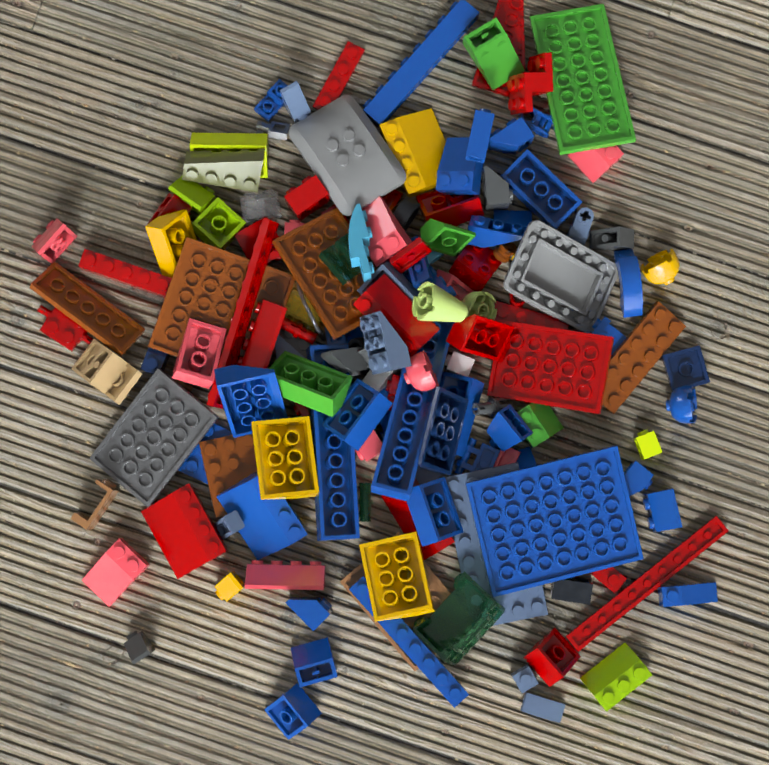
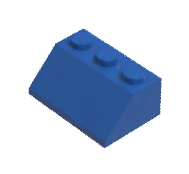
[323,378,393,451]
[407,477,464,547]
[285,597,332,631]

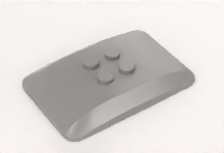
[289,95,406,216]
[503,220,618,333]

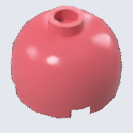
[403,351,439,391]

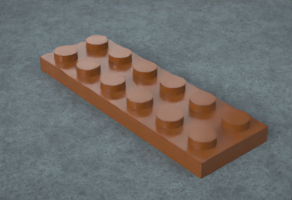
[30,262,145,356]
[602,301,686,414]

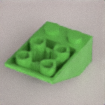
[463,18,525,91]

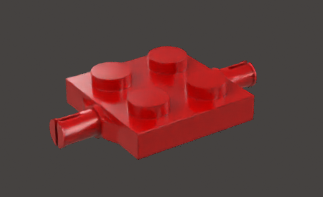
[38,305,93,352]

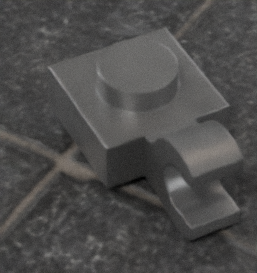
[256,121,290,140]

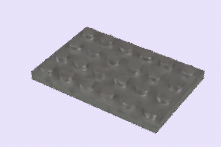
[89,368,219,507]

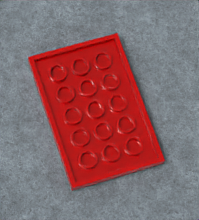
[487,320,614,414]

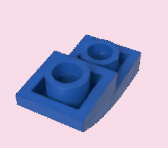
[254,79,288,122]

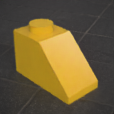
[214,571,245,602]

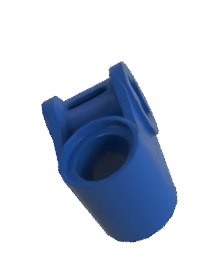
[518,108,553,138]

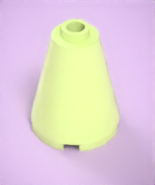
[412,281,468,322]

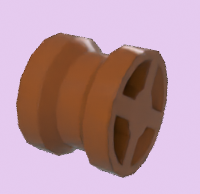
[493,242,517,263]

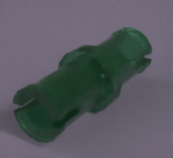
[358,483,373,522]

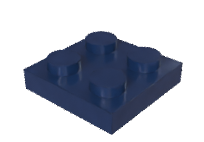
[662,345,710,392]

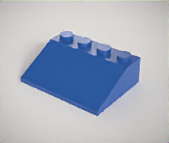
[214,365,288,438]
[216,471,308,560]

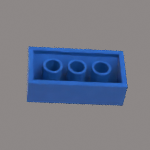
[439,371,485,457]

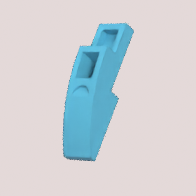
[348,204,374,283]

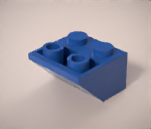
[488,117,534,155]
[291,637,338,687]

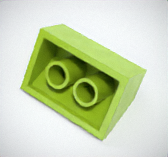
[580,642,652,712]

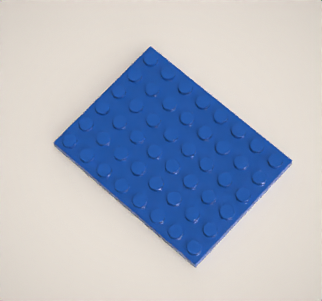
[465,445,644,597]

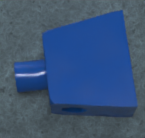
[487,405,533,451]

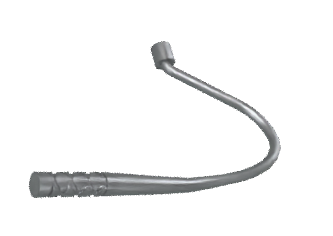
[296,281,326,341]

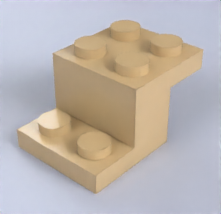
[72,338,142,405]

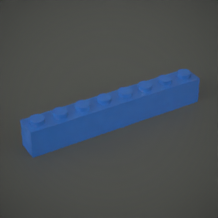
[363,0,480,128]
[349,575,469,708]

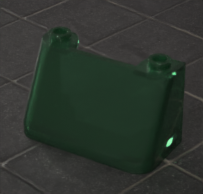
[411,571,505,666]

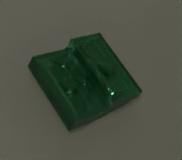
[318,233,373,285]

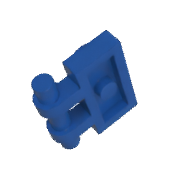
[454,438,500,474]

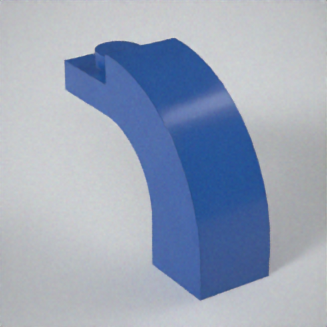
[614,249,643,318]

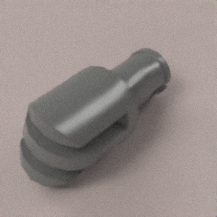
[472,397,512,417]

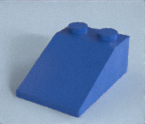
[436,137,482,195]

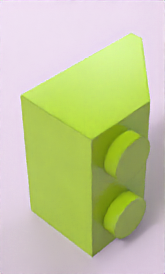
[168,176,216,215]
[192,197,246,250]

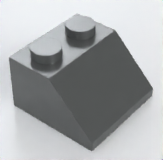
[482,166,513,212]

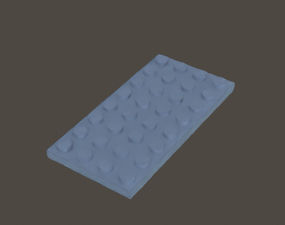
[445,462,548,630]

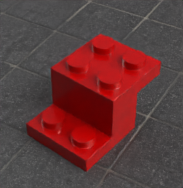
[507,52,553,115]

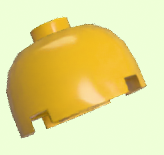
[640,249,680,285]

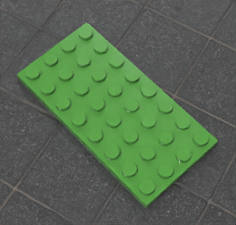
[529,4,636,155]

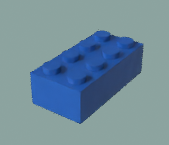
[500,149,582,230]

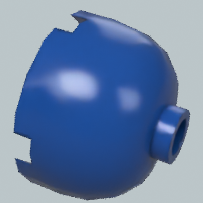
[666,385,697,424]

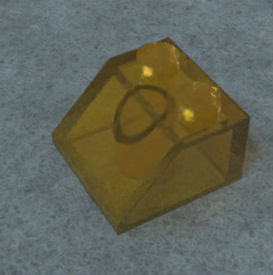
[285,289,323,332]

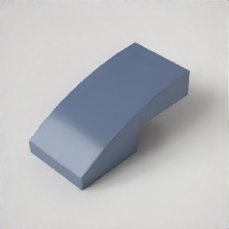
[520,692,566,723]

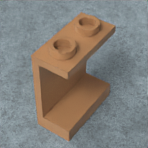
[70,479,119,530]

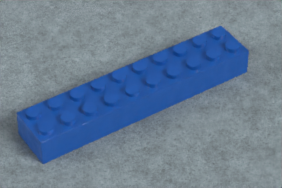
[371,321,455,502]
[306,344,360,541]

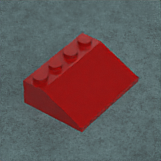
[141,483,229,579]

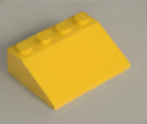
[379,108,446,198]
[251,416,319,500]
[359,532,435,622]

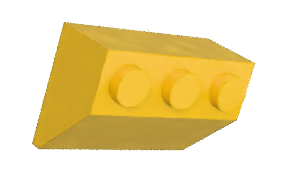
[145,209,197,278]

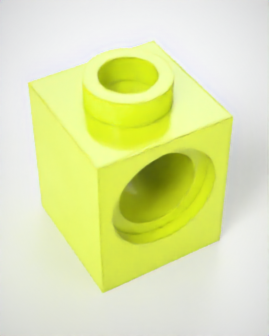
[633,429,662,460]

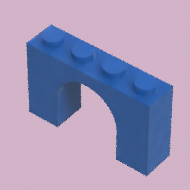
[465,108,495,168]

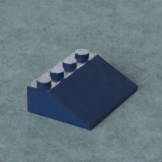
[418,386,469,475]

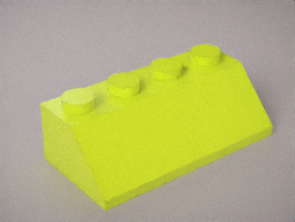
[190,132,268,178]

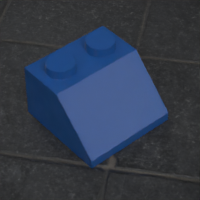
[643,489,682,532]
[264,683,322,740]

